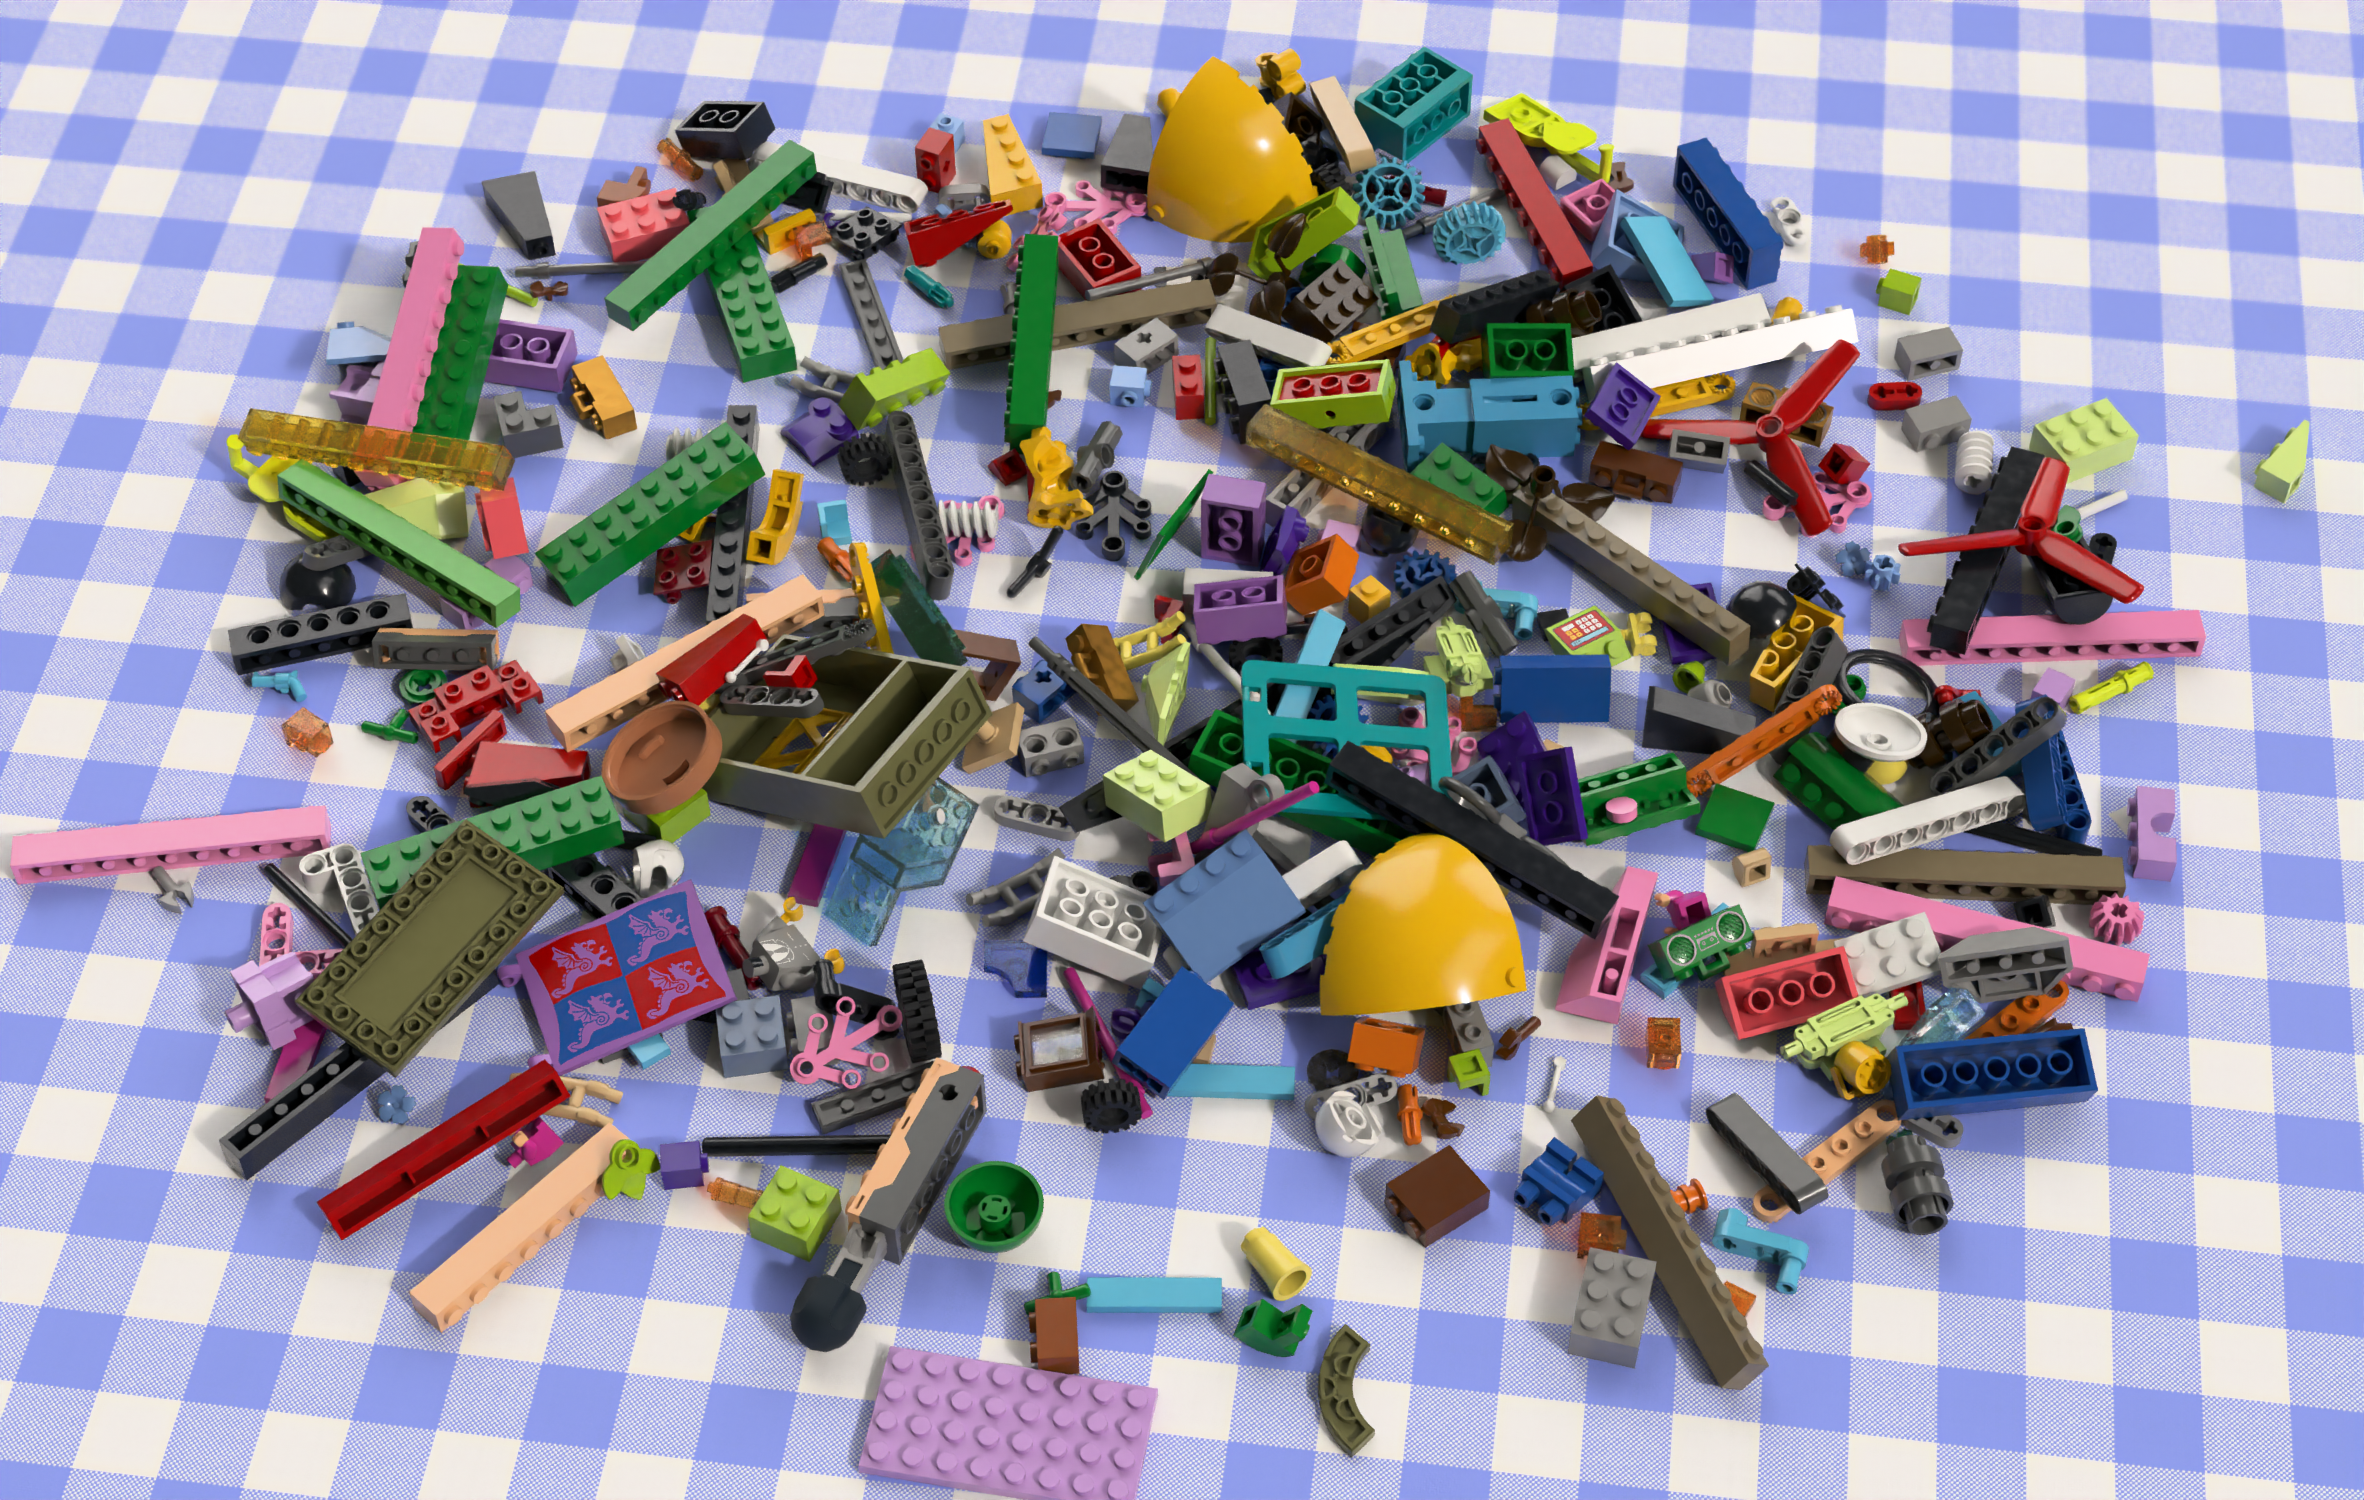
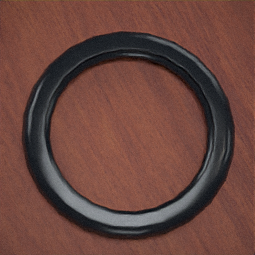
[1833,648,1940,718]

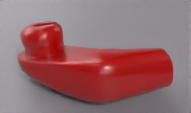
[1933,685,1981,706]

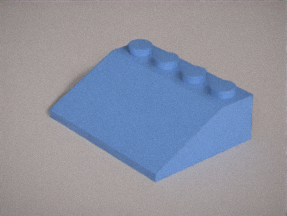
[1143,829,1306,983]

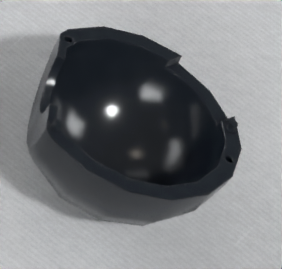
[279,553,356,611]
[1726,581,1797,640]

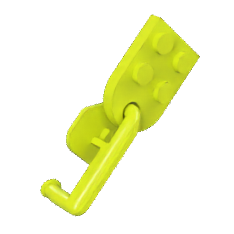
[1483,93,1614,183]
[226,434,341,542]

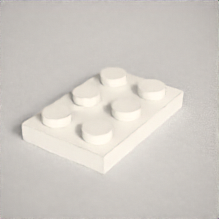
[1834,912,1942,998]

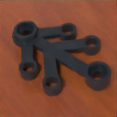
[1076,471,1151,562]

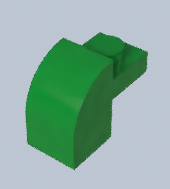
[1298,244,1366,287]
[1233,1299,1312,1357]

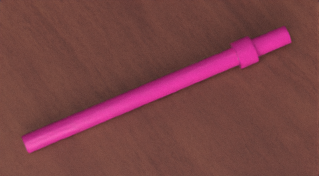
[1190,781,1319,854]
[1063,967,1153,1119]

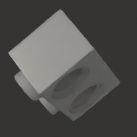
[1017,717,1084,778]
[1442,1001,1494,1067]

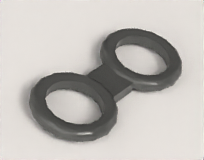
[1438,776,1570,868]

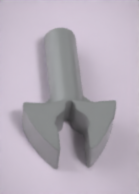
[152,866,194,914]

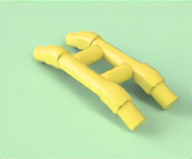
[1113,611,1187,671]

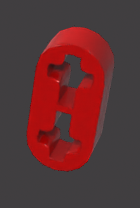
[1867,382,1922,411]

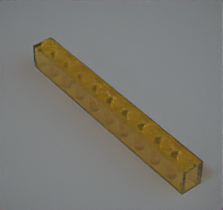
[1246,404,1514,565]
[238,408,515,491]

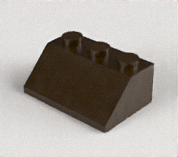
[1273,92,1327,156]

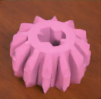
[2089,892,2144,946]

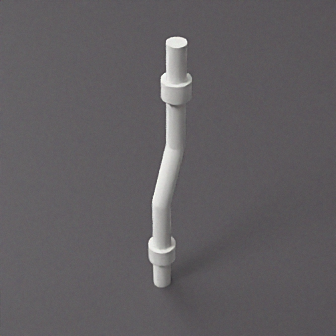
[1183,622,1271,714]

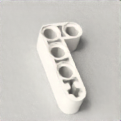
[299,843,379,936]

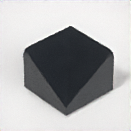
[2013,895,2056,928]

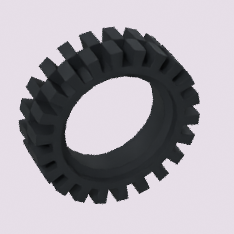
[892,959,942,1063]

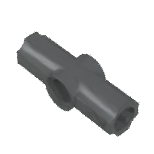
[1068,421,1123,493]
[1449,570,1519,659]

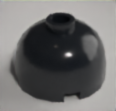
[1361,503,1421,557]

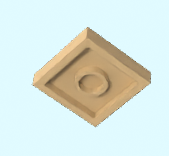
[962,702,1024,774]

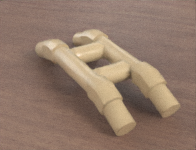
[509,1071,623,1128]

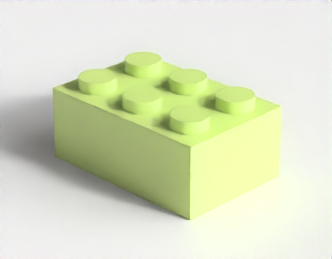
[2029,398,2139,484]
[1103,750,1212,842]

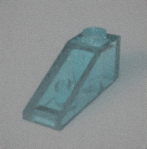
[1897,988,1986,1046]

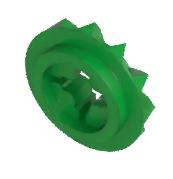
[399,669,447,705]

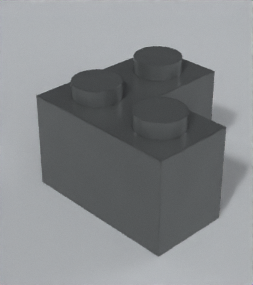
[493,391,564,459]

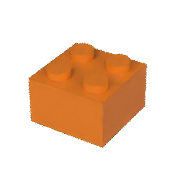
[1284,534,1359,616]
[1347,1016,1425,1078]

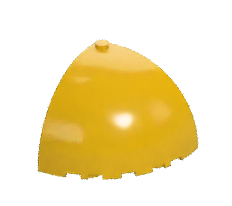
[1147,56,1319,243]
[1320,833,1527,1016]

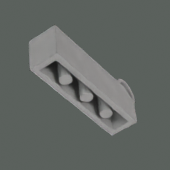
[1194,763,1285,865]

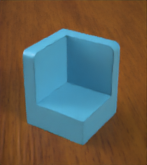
[817,500,852,546]

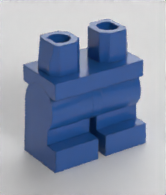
[1514,1137,1604,1227]

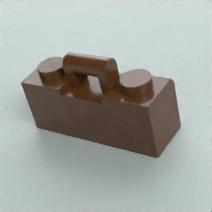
[1589,440,1683,504]

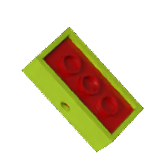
[1270,359,1396,431]

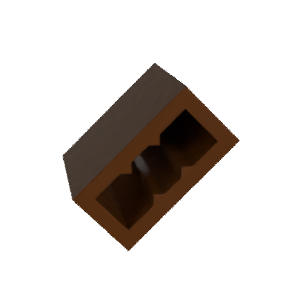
[1384,1145,1490,1248]

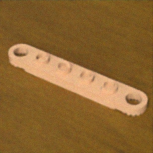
[1752,1099,1902,1223]

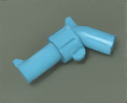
[252,670,307,702]

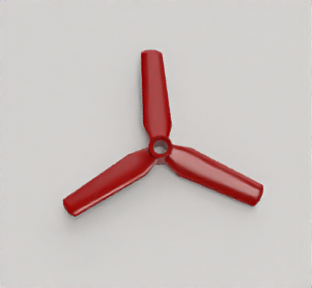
[1641,339,1860,536]
[1898,457,2145,604]

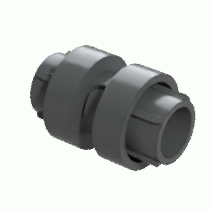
[1881,1135,1954,1235]

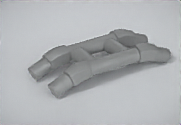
[789,356,856,403]
[966,848,1066,927]

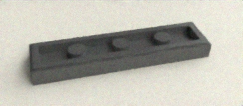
[811,1061,934,1134]

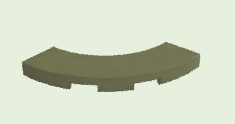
[1318,1324,1375,1458]

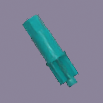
[904,265,954,309]

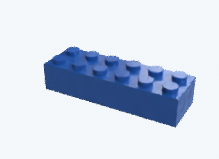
[1673,137,1784,290]
[1886,1028,2098,1120]

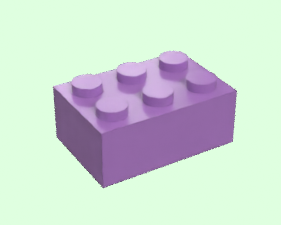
[484,319,578,393]
[1201,474,1266,567]
[1193,575,1287,645]

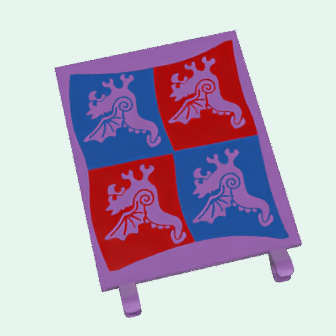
[497,879,737,1076]

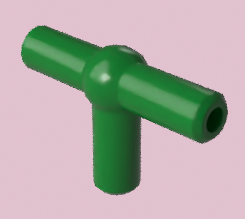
[361,709,419,744]
[1024,1272,1091,1315]

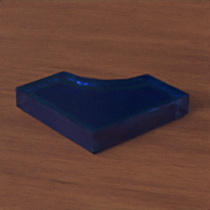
[984,940,1048,998]

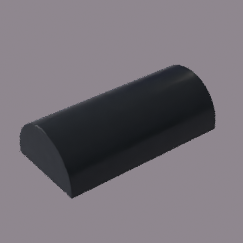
[2026,536,2113,625]

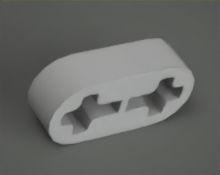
[938,183,990,211]
[1903,1115,1963,1148]

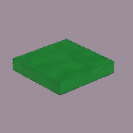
[1695,783,1775,852]

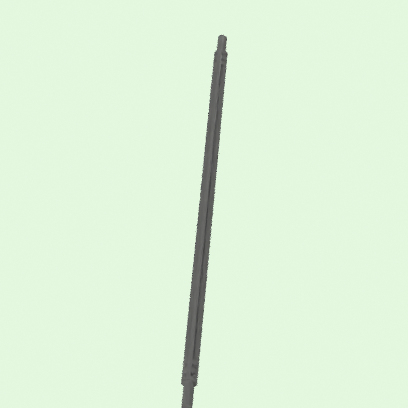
[1028,637,1444,1017]

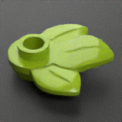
[602,1139,661,1200]

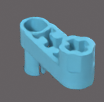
[1454,576,1539,641]
[1712,1208,1809,1295]

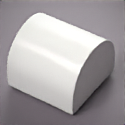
[1539,154,1577,191]

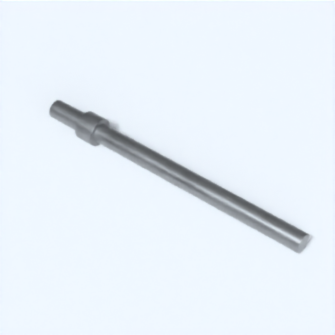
[1402,187,1506,240]
[1085,257,1215,301]
[515,261,647,279]

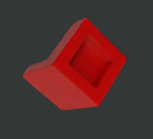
[763,655,818,688]

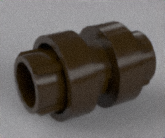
[1518,288,1602,338]
[1907,698,1993,770]

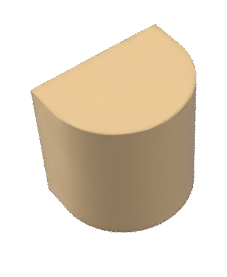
[1732,847,1772,887]

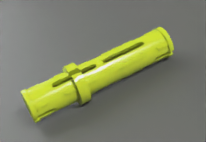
[2069,661,2154,715]

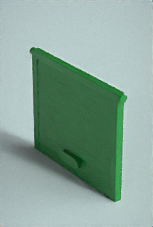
[1134,469,1214,580]

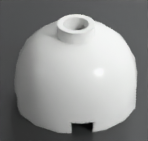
[1315,1090,1381,1158]

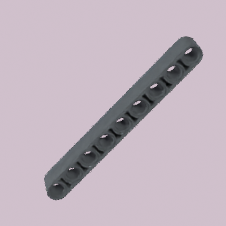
[884,411,954,601]

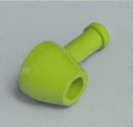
[1673,661,1706,694]

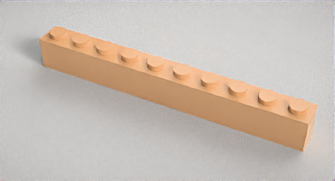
[545,574,825,753]

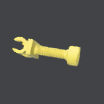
[1619,612,1658,656]

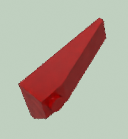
[903,199,1013,267]

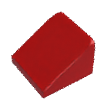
[988,448,1027,486]

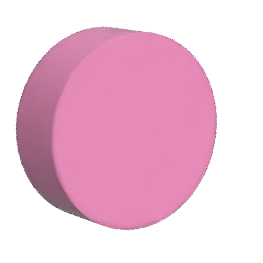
[1606,797,1638,824]

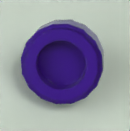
[1111,1007,1142,1039]

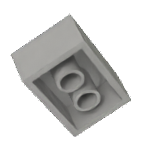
[1567,1247,1657,1369]

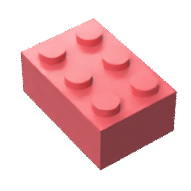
[597,188,690,262]
[475,477,529,559]

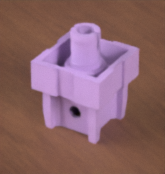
[329,361,385,430]
[225,951,314,1051]

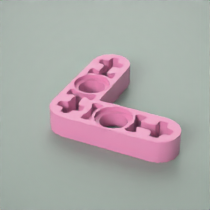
[259,903,343,981]

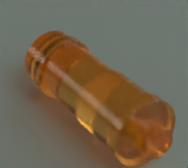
[707,1177,764,1209]

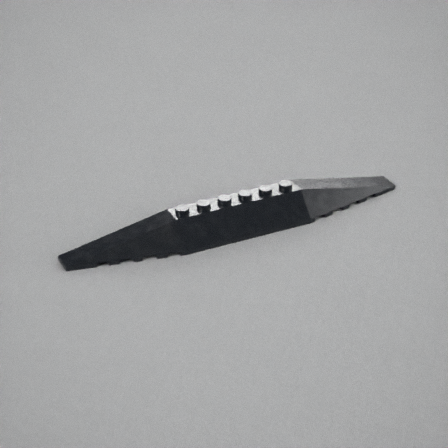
[1059,575,1457,834]

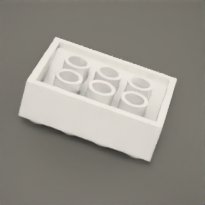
[1023,856,1162,989]

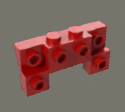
[408,660,544,754]

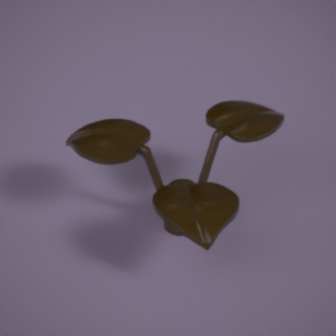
[1205,213,1307,326]
[1485,444,1615,562]

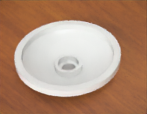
[1834,703,1927,762]

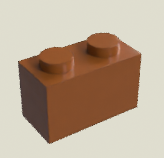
[1029,1297,1080,1374]

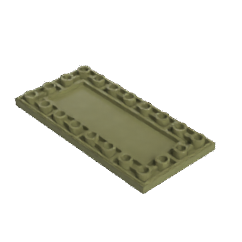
[295,819,564,1078]

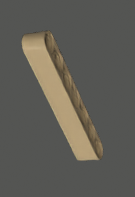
[1309,76,1377,174]

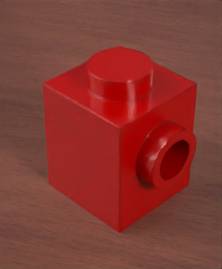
[1818,443,1871,485]

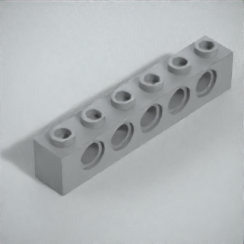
[1266,422,1387,527]

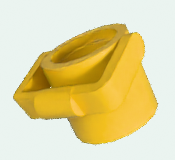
[1830,1041,1891,1100]

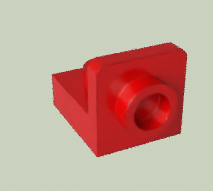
[1154,595,1184,644]

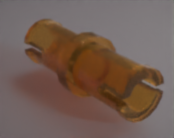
[657,138,703,182]

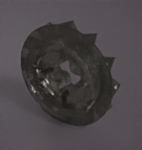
[1307,1049,1359,1095]

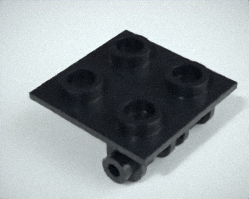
[827,206,902,261]
[1787,563,1846,618]

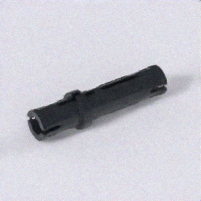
[673,189,706,211]

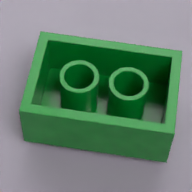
[1481,323,1575,379]
[1402,442,1509,545]

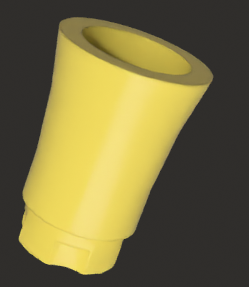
[1240,1227,1312,1301]

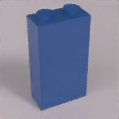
[1493,655,1611,723]
[1112,966,1234,1100]

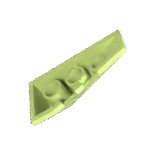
[364,472,469,539]
[1141,642,1190,746]

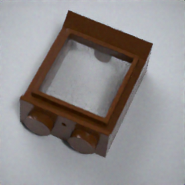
[1014,1006,1104,1092]

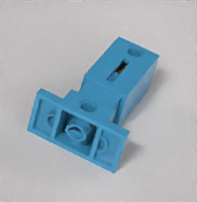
[1397,360,1582,477]

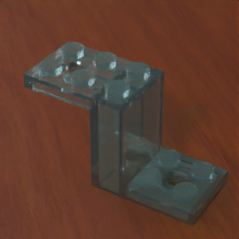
[824,777,979,947]

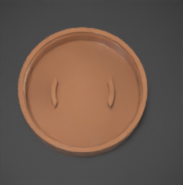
[601,701,722,815]

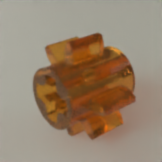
[1860,235,1895,265]

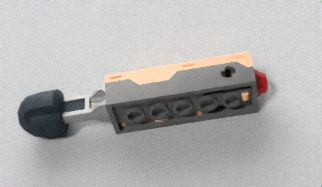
[790,1057,987,1352]

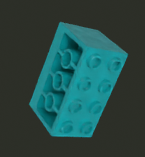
[1354,46,1473,165]

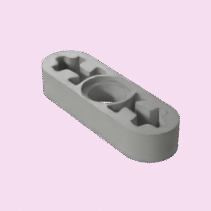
[994,796,1080,841]
[1305,1073,1397,1121]

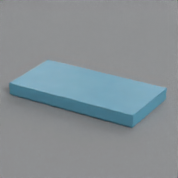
[1620,216,1715,307]

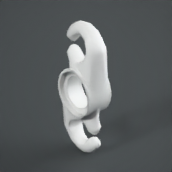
[1770,197,1808,246]

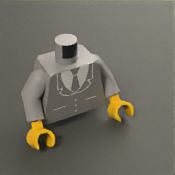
[743,897,845,992]

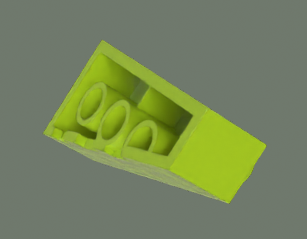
[1247,186,1360,281]
[838,348,951,431]

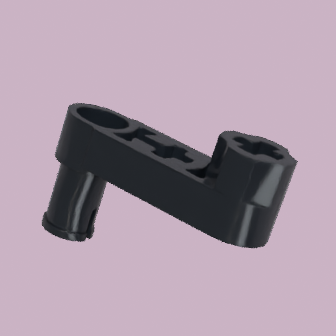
[813,959,899,1041]

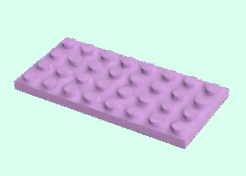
[858,1346,1158,1500]

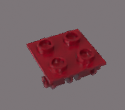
[653,539,713,604]

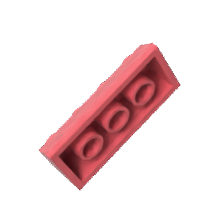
[1714,946,1858,1040]

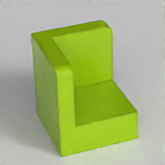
[1447,1048,1491,1096]

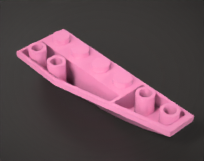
[1555,866,1658,1025]

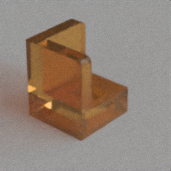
[793,220,832,262]
[1459,696,1497,732]

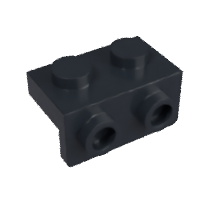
[785,172,834,213]

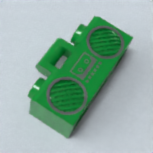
[1647,904,1754,982]

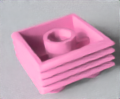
[1560,179,1615,242]

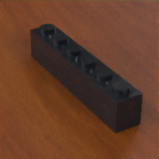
[1430,270,1560,344]

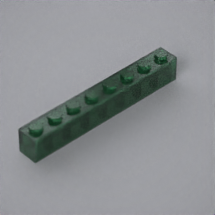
[871,549,968,666]

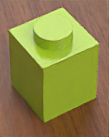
[1876,268,1922,315]

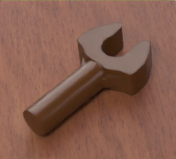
[1495,1016,1541,1061]

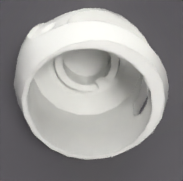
[633,839,685,896]

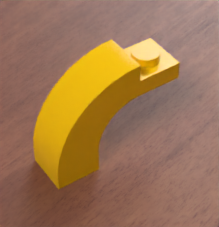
[746,469,804,565]

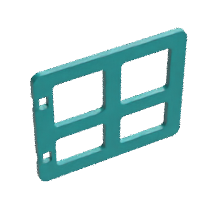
[1241,660,1452,820]

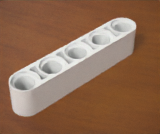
[1204,304,1333,368]

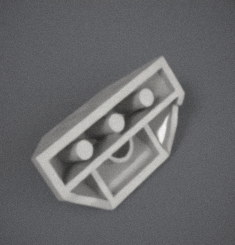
[1938,927,2073,1003]

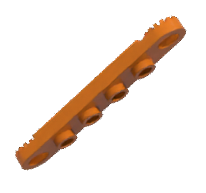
[1686,684,1843,797]
[1964,980,2069,1040]

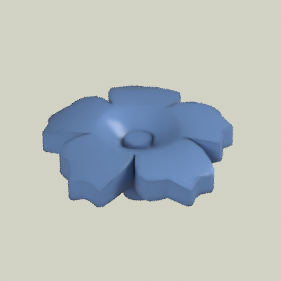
[1835,541,1870,577]
[377,1085,417,1125]

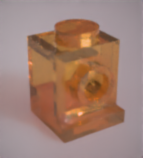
[281,707,334,758]
[1645,1017,1681,1070]
[1577,1212,1627,1259]

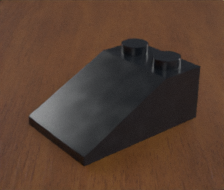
[1559,264,1642,334]

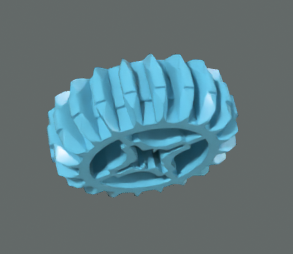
[1352,156,1425,229]
[1432,201,1506,265]

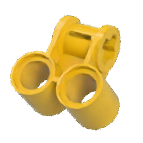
[1255,48,1306,100]

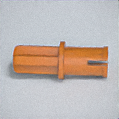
[817,537,853,582]
[1397,1084,1423,1146]

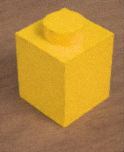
[1348,575,1391,624]

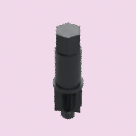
[770,253,828,293]

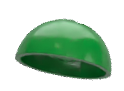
[944,1161,1044,1253]

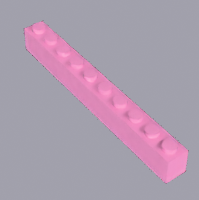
[354,227,464,487]
[1899,610,2206,666]
[10,805,331,885]
[1824,876,2150,1002]

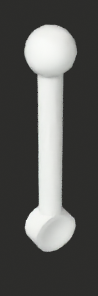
[725,639,769,683]
[1543,1056,1566,1113]

